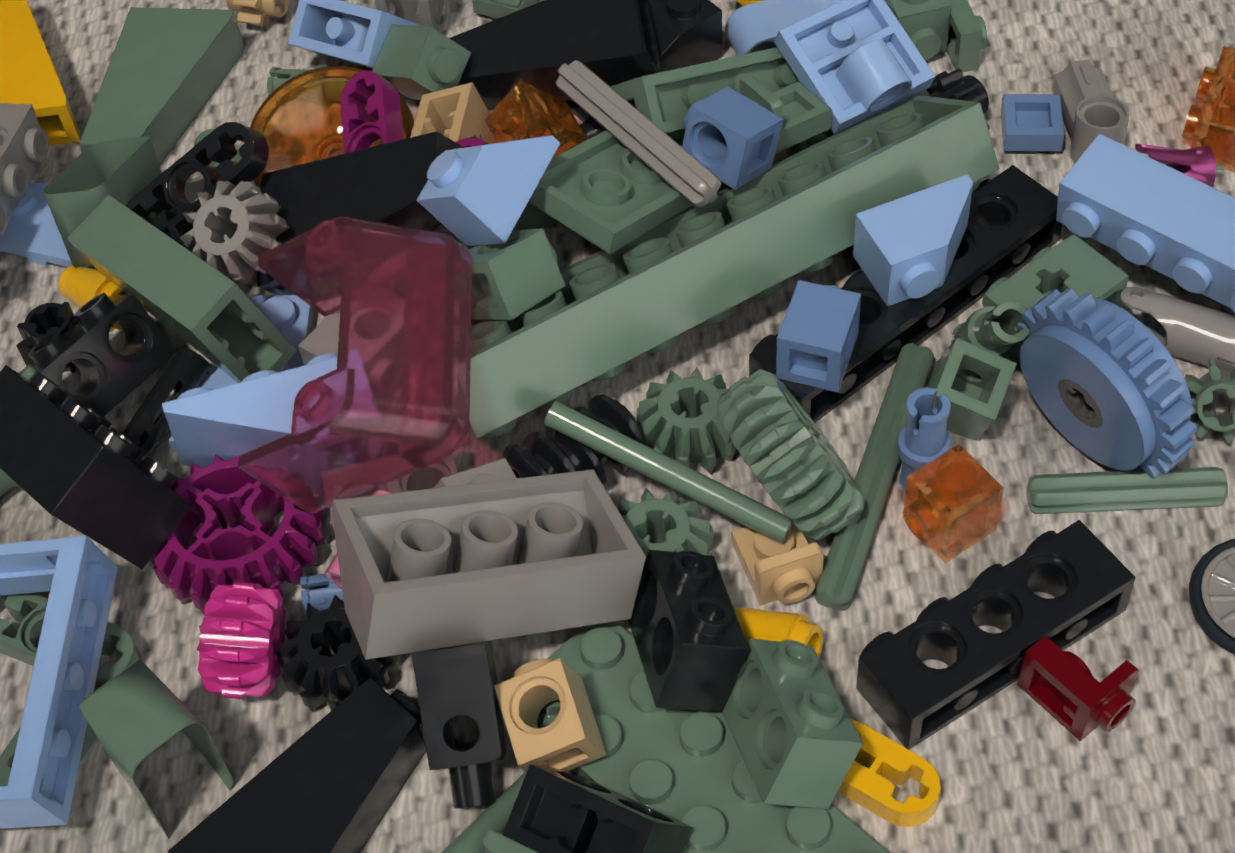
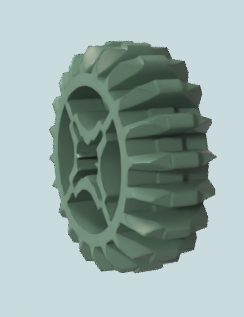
[717,369,864,540]

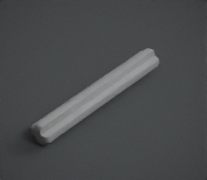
[556,60,721,208]

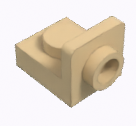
[731,514,823,606]

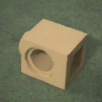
[494,658,607,772]

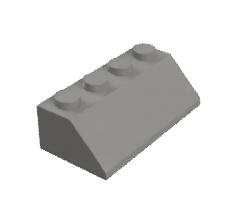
[332,469,646,660]

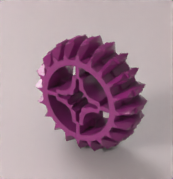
[150,455,325,614]

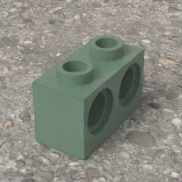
[416,228,566,320]
[722,638,863,809]

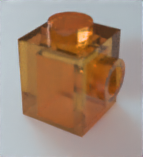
[903,444,1004,563]

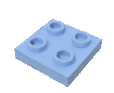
[774,0,936,134]

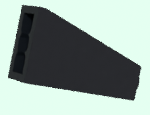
[450,0,662,110]
[257,131,464,296]
[168,677,426,853]

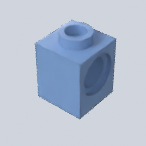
[682,86,784,190]
[776,280,861,393]

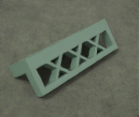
[611,47,800,133]

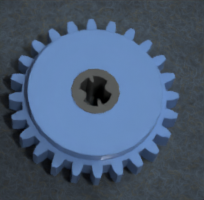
[1017,288,1197,478]

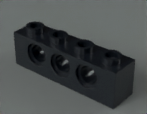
[856,520,1136,750]

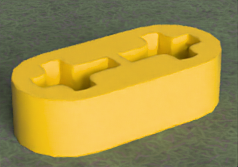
[838,719,941,827]

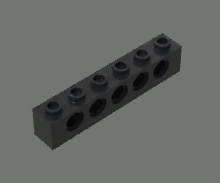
[749,165,1062,423]

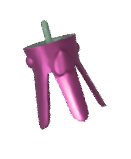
[1135,144,1225,187]

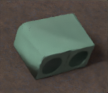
[43,136,161,268]
[78,659,234,839]

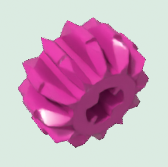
[196,582,286,699]

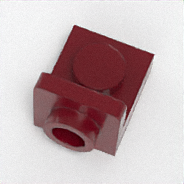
[1017,635,1139,742]

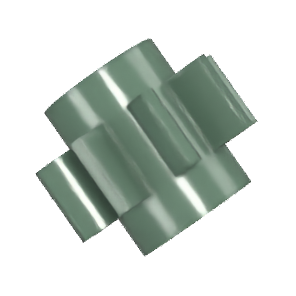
[1184,358,1235,443]

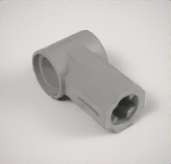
[1052,60,1130,163]

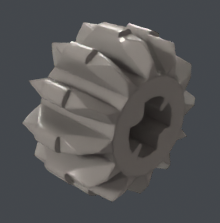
[180,180,290,285]

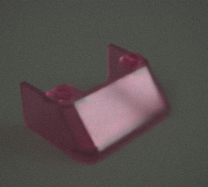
[238,216,472,514]

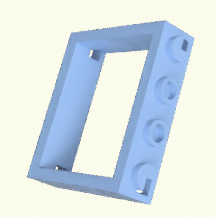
[0,535,118,829]

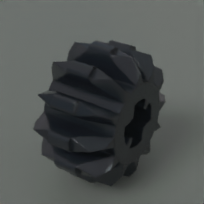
[277,594,397,713]

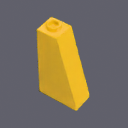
[0,0,81,146]

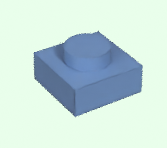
[1001,94,1064,151]

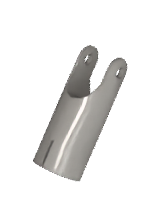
[1120,287,1235,373]

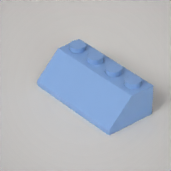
[1056,133,1235,312]

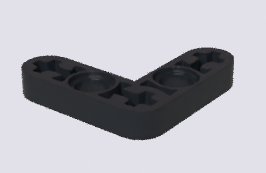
[126,122,269,252]

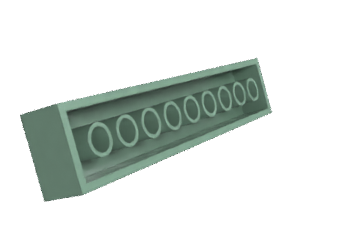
[408,95,1000,439]

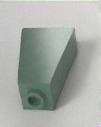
[79,7,244,166]
[67,194,297,383]

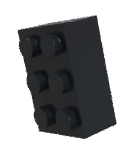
[0,365,192,570]

